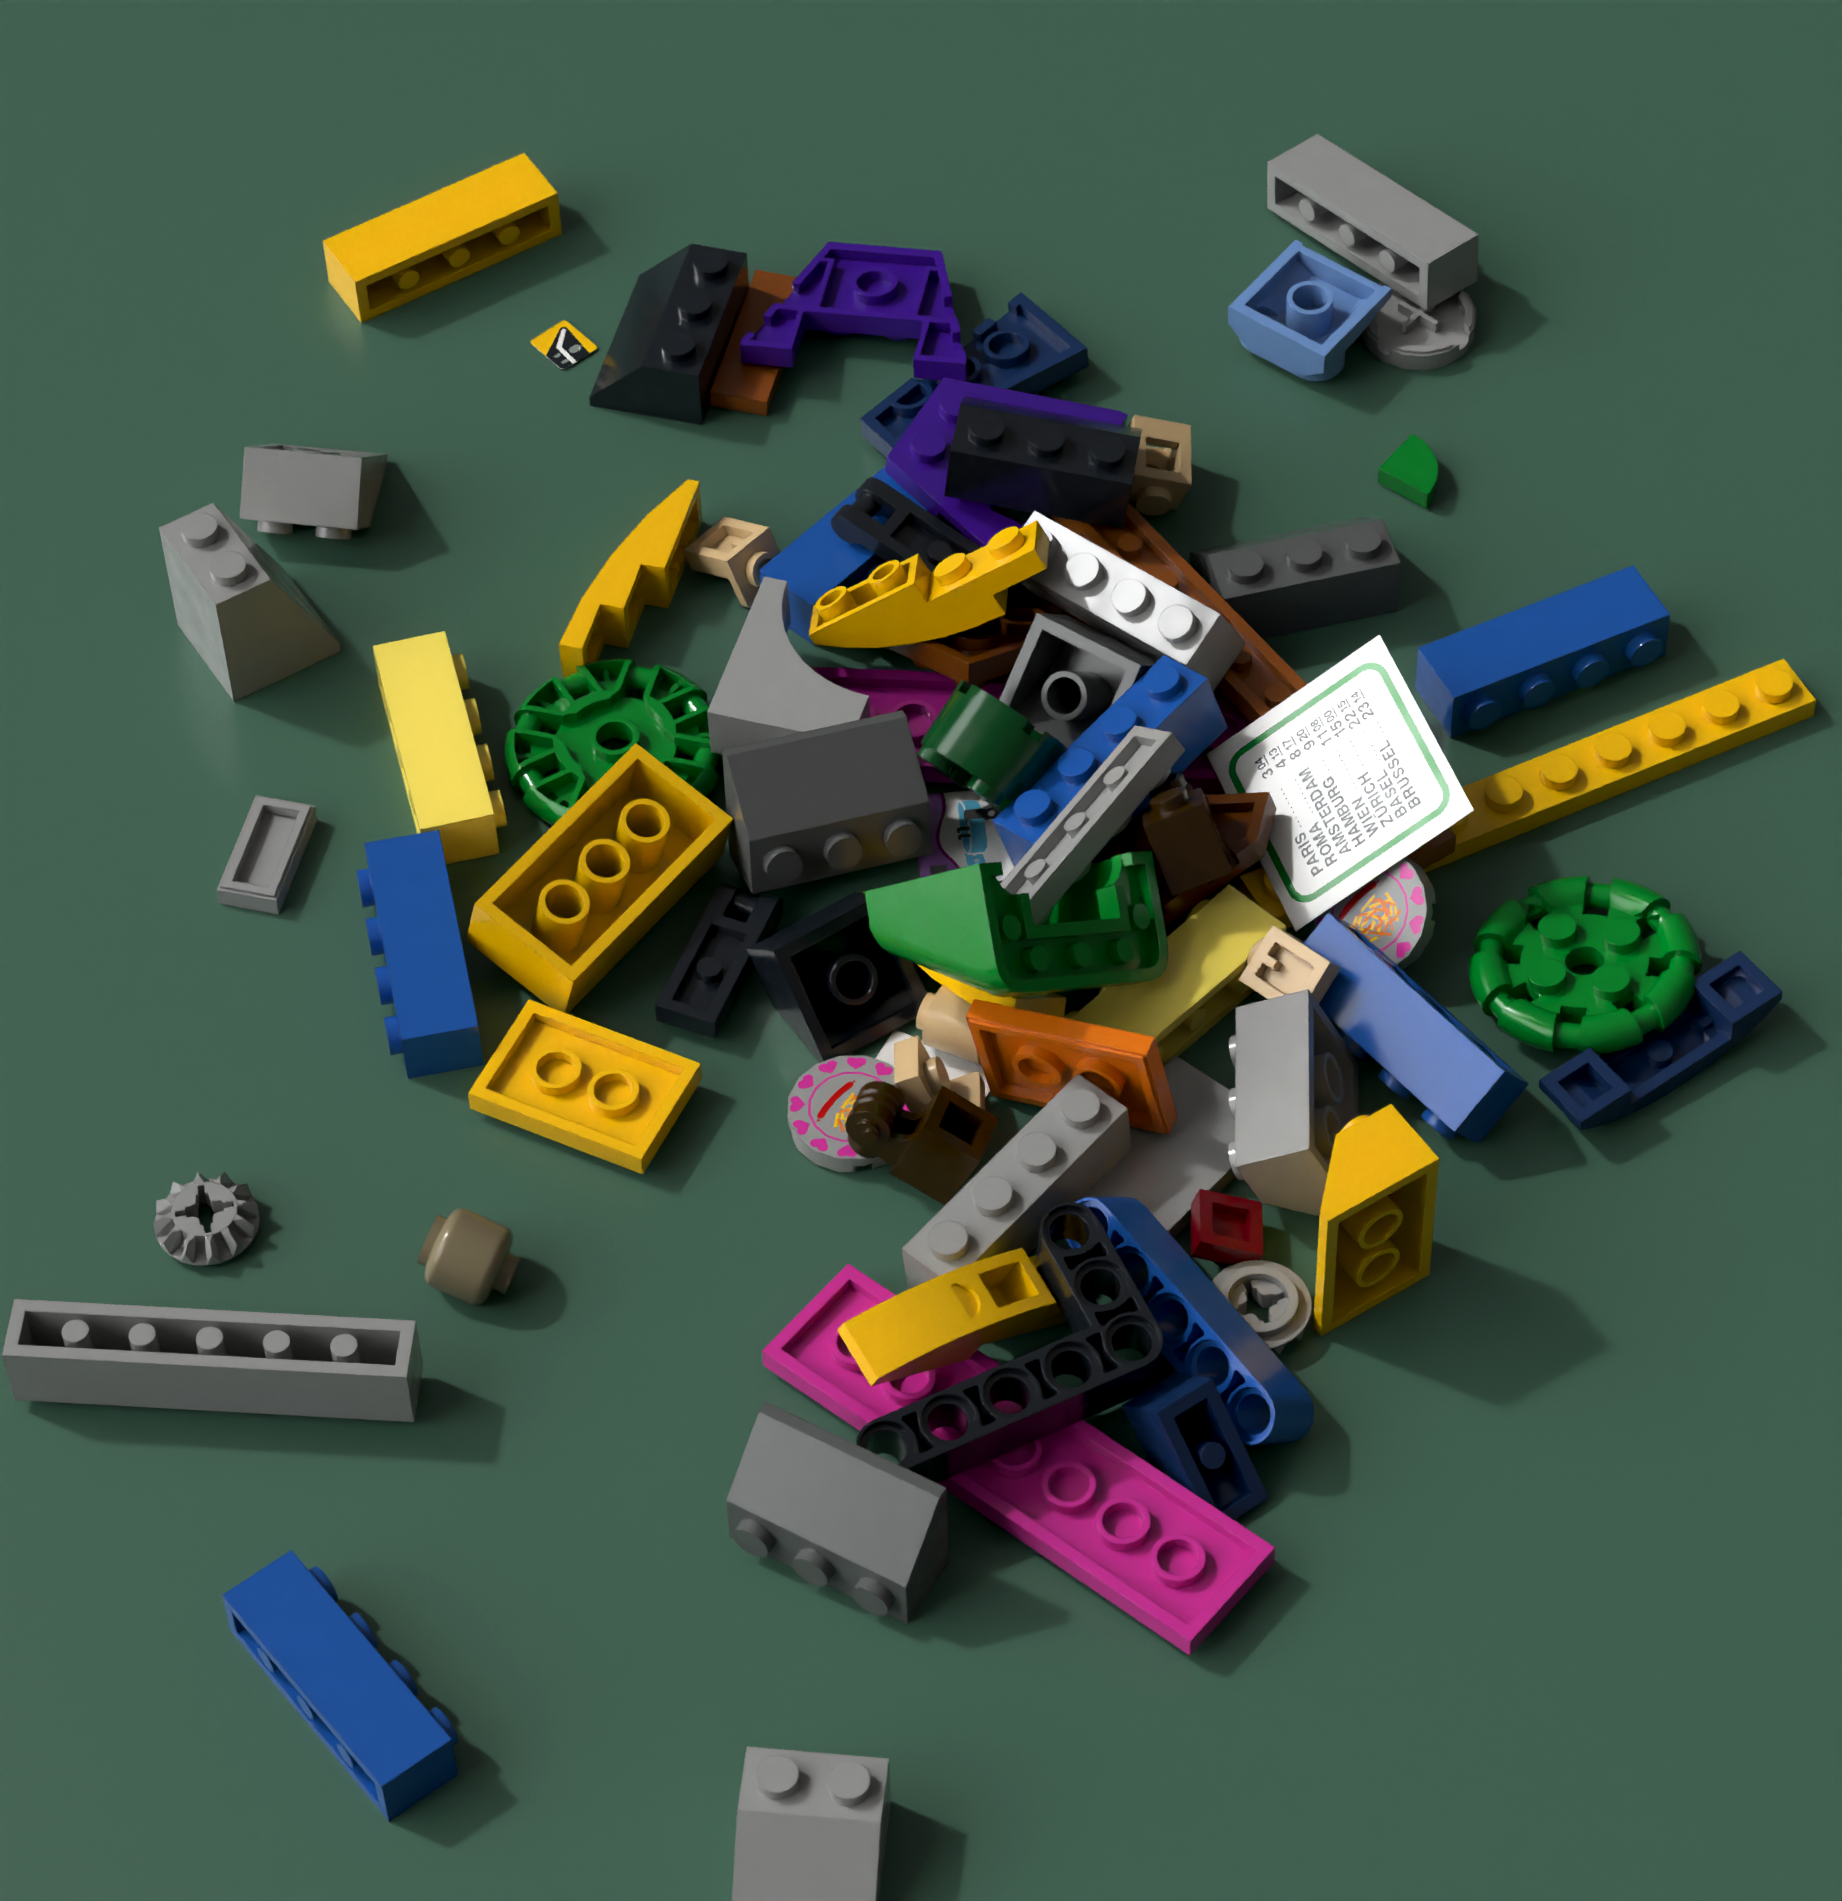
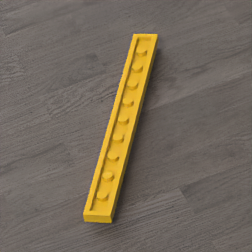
[1239,658,1816,929]

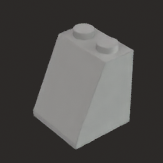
[159,503,341,702]

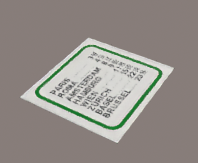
[1206,634,1474,931]

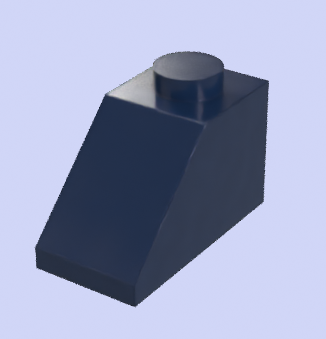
[1122,1372,1269,1520]

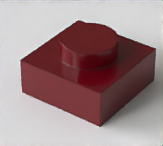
[1191,1189,1263,1265]

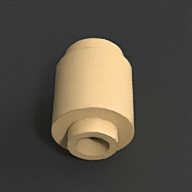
[916,985,981,1065]

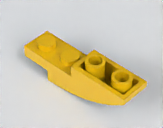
[808,520,1050,648]
[837,1248,1067,1386]

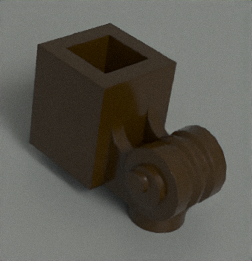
[1141,771,1232,896]
[845,1081,999,1206]

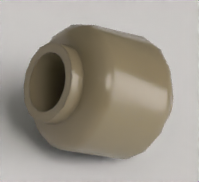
[417,1208,521,1305]

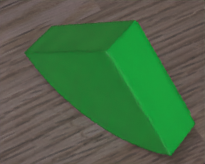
[1377,433,1438,509]

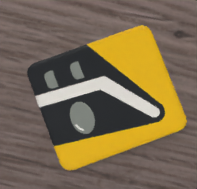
[531,320,597,369]

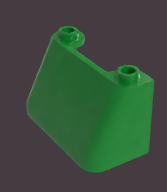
[864,851,1169,997]

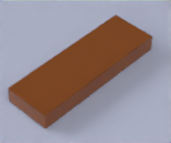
[710,269,797,416]

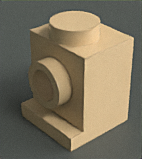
[1128,415,1192,516]

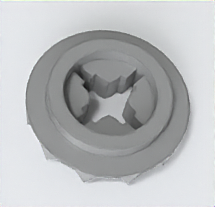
[153,1171,260,1266]
[1212,1260,1312,1355]

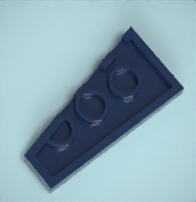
[860,292,1089,458]

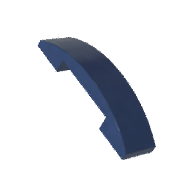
[1539,950,1783,1130]

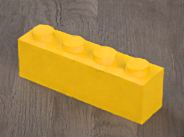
[323,153,562,323]

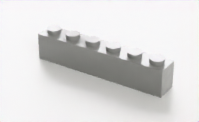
[2,1299,423,1422]

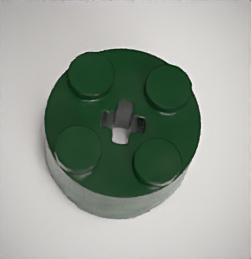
[917,679,1067,812]

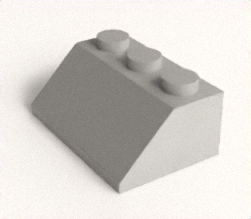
[1228,989,1359,1216]

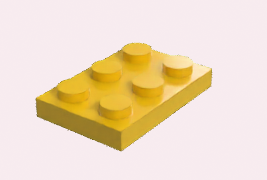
[468,999,702,1174]

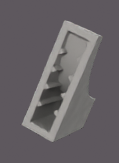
[707,576,870,755]

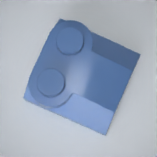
[1228,240,1392,381]

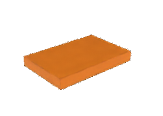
[965,999,1178,1134]

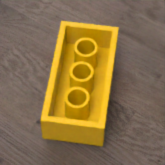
[466,743,733,1014]

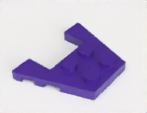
[740,242,967,381]
[885,377,1128,587]

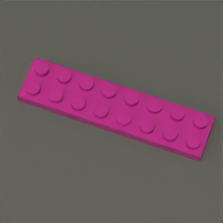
[762,1264,1275,1656]

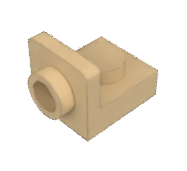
[683,516,780,608]
[1239,925,1341,1004]
[894,1035,985,1113]

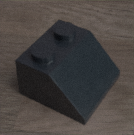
[747,892,927,1063]

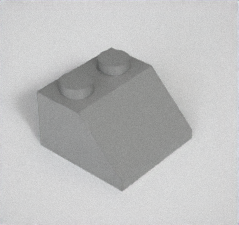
[239,443,388,539]
[732,1746,891,1901]

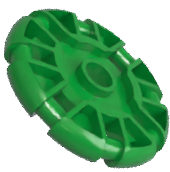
[504,659,723,825]
[1468,875,1702,1055]

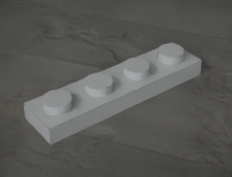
[1000,725,1185,925]

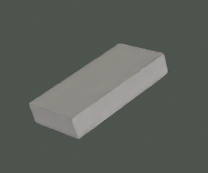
[217,795,317,914]

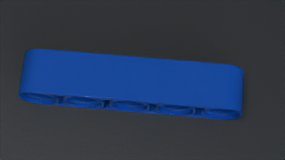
[1066,1197,1314,1445]

